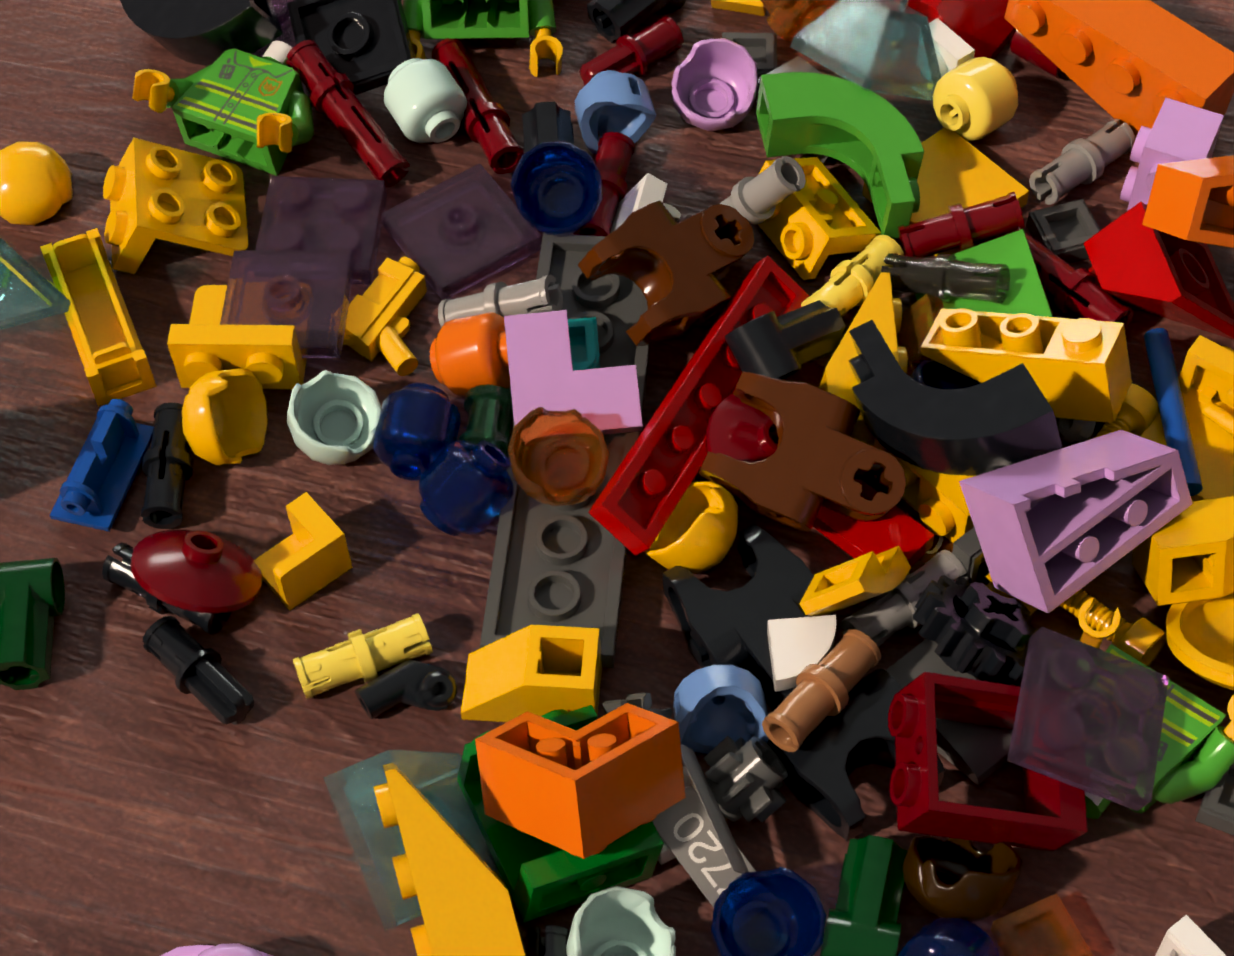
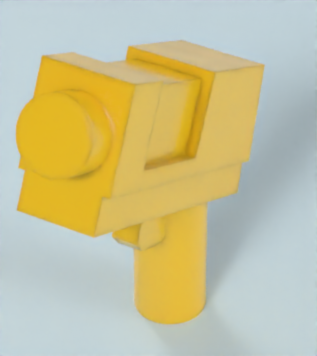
[336,257,427,376]

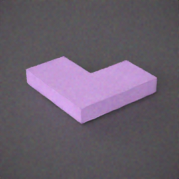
[504,310,643,443]

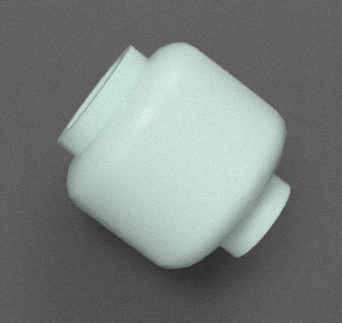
[384,58,468,143]

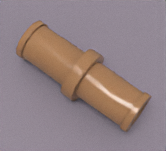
[762,629,881,752]

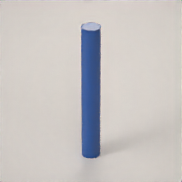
[1144,328,1203,496]

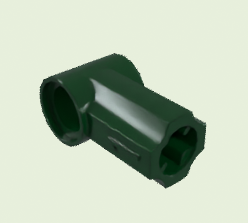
[0,558,65,690]
[820,835,907,956]

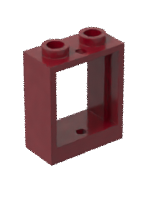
[888,672,1088,851]

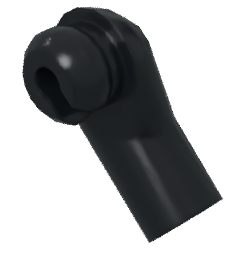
[355,660,457,719]

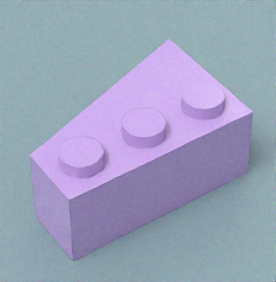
[959,430,1193,614]

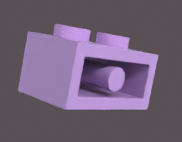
[1120,98,1224,211]

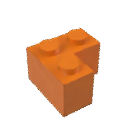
[475,703,686,859]

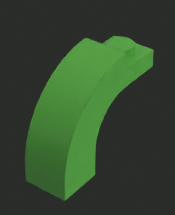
[756,72,924,239]

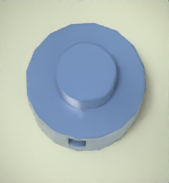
[575,70,656,154]
[673,665,769,754]

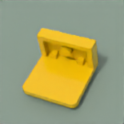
[103,137,249,274]
[167,285,315,389]
[1141,335,1234,501]

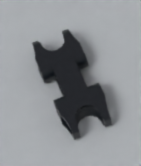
[663,524,945,841]

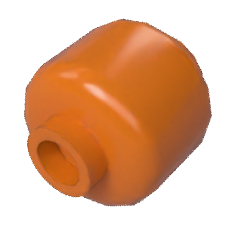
[430,312,511,397]

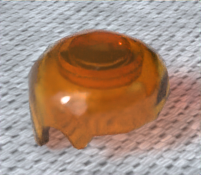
[508,407,610,506]

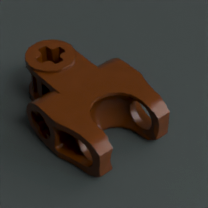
[578,201,755,346]
[699,371,906,532]

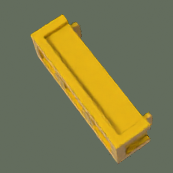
[40,228,157,407]

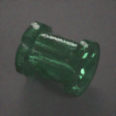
[457,385,514,467]

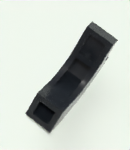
[120,0,283,65]
[848,320,1062,476]

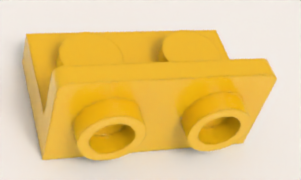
[758,157,881,280]

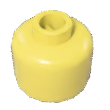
[933,56,1018,141]

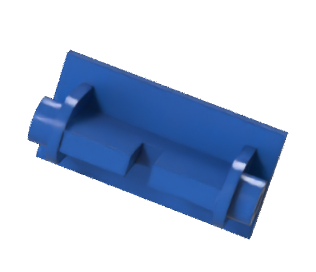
[49,399,154,532]

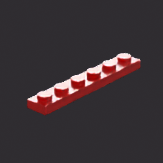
[588,255,810,556]

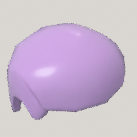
[671,38,758,132]

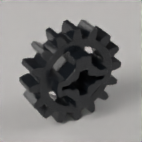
[913,575,1058,689]

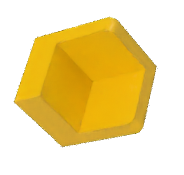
[254,492,353,611]

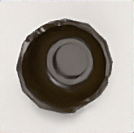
[903,836,1022,923]

